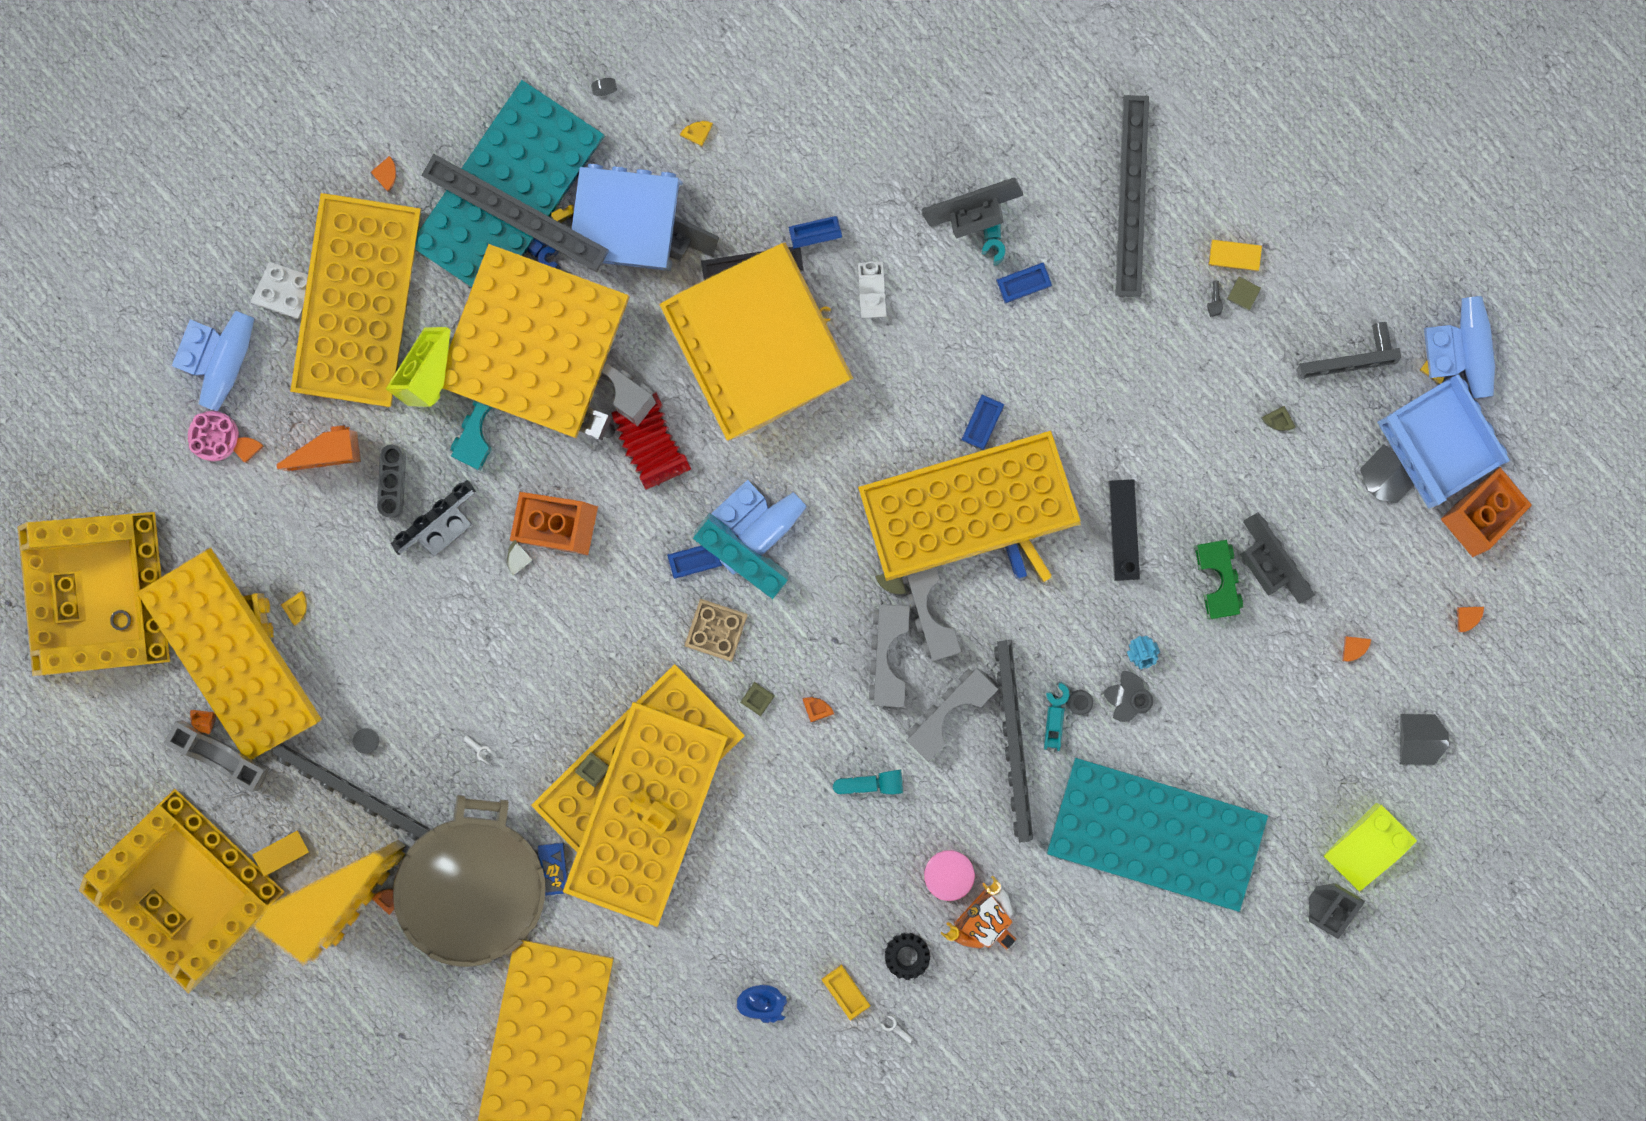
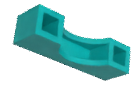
[450,400,493,471]
[692,512,789,599]

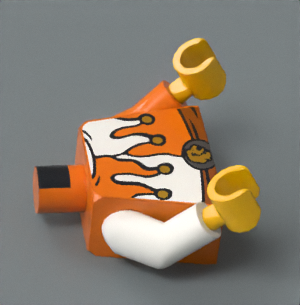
[941,876,1016,950]

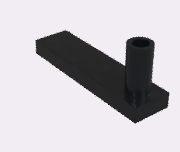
[1108,479,1140,581]

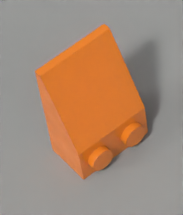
[277,425,361,472]
[1441,467,1532,557]
[510,492,598,555]

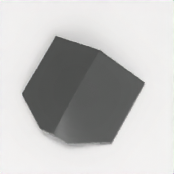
[1360,444,1414,503]
[1400,714,1449,765]
[1309,883,1365,939]

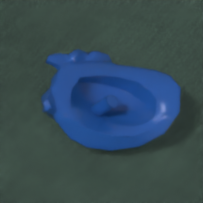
[737,985,787,1023]

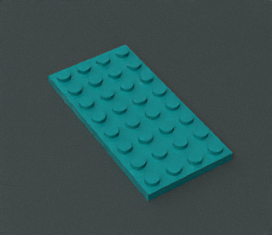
[415,80,605,288]
[1046,757,1268,912]

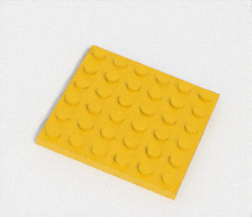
[443,244,630,438]

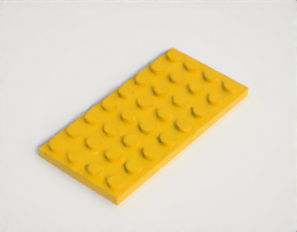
[290,193,421,407]
[858,431,1081,581]
[137,547,322,759]
[531,664,745,852]
[563,702,728,927]
[478,940,614,1121]

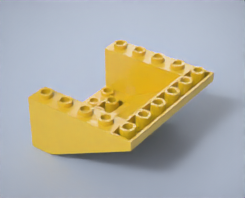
[659,242,853,441]
[17,512,170,676]
[79,789,285,994]
[253,840,406,964]

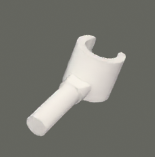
[463,735,496,765]
[881,1015,913,1043]

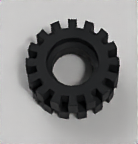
[885,933,930,980]

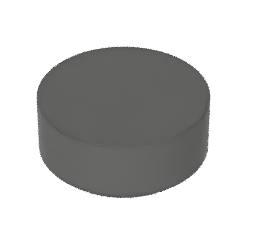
[591,78,617,96]
[1067,690,1093,715]
[353,728,379,754]

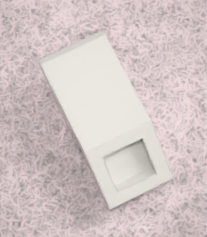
[858,261,886,318]

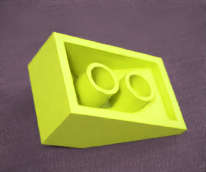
[386,327,451,407]
[1323,803,1418,892]

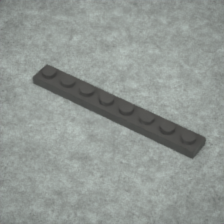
[1115,95,1149,297]
[421,154,609,273]
[994,640,1033,843]
[272,743,431,841]

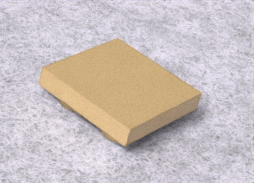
[684,598,748,662]

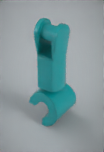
[981,224,1006,266]
[1044,681,1070,751]
[833,769,903,794]

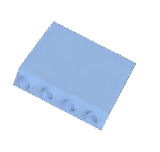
[572,164,683,271]
[1377,374,1510,509]

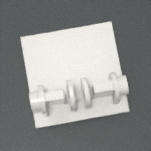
[250,262,308,319]

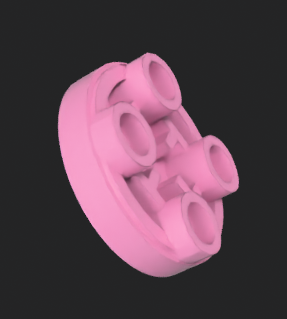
[188,411,239,461]
[924,850,975,901]

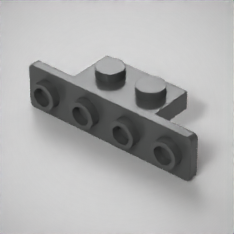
[922,177,1023,239]
[670,216,719,261]
[1240,512,1315,604]

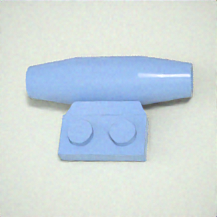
[1424,296,1495,399]
[172,310,254,411]
[711,480,807,575]

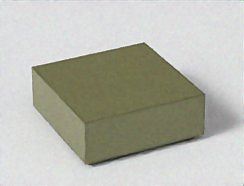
[1226,277,1261,311]
[740,682,775,717]
[575,752,609,788]

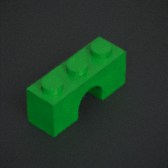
[1194,540,1243,619]

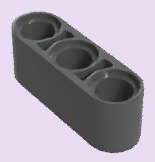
[377,444,406,518]

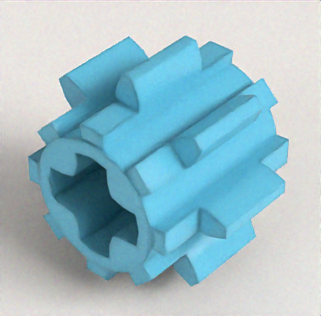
[1127,635,1160,669]

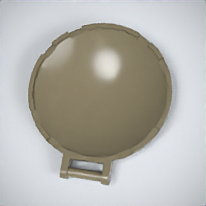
[393,795,546,967]

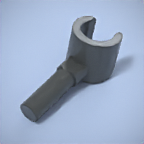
[1207,280,1223,317]

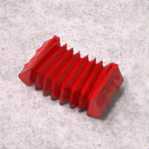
[611,392,692,490]

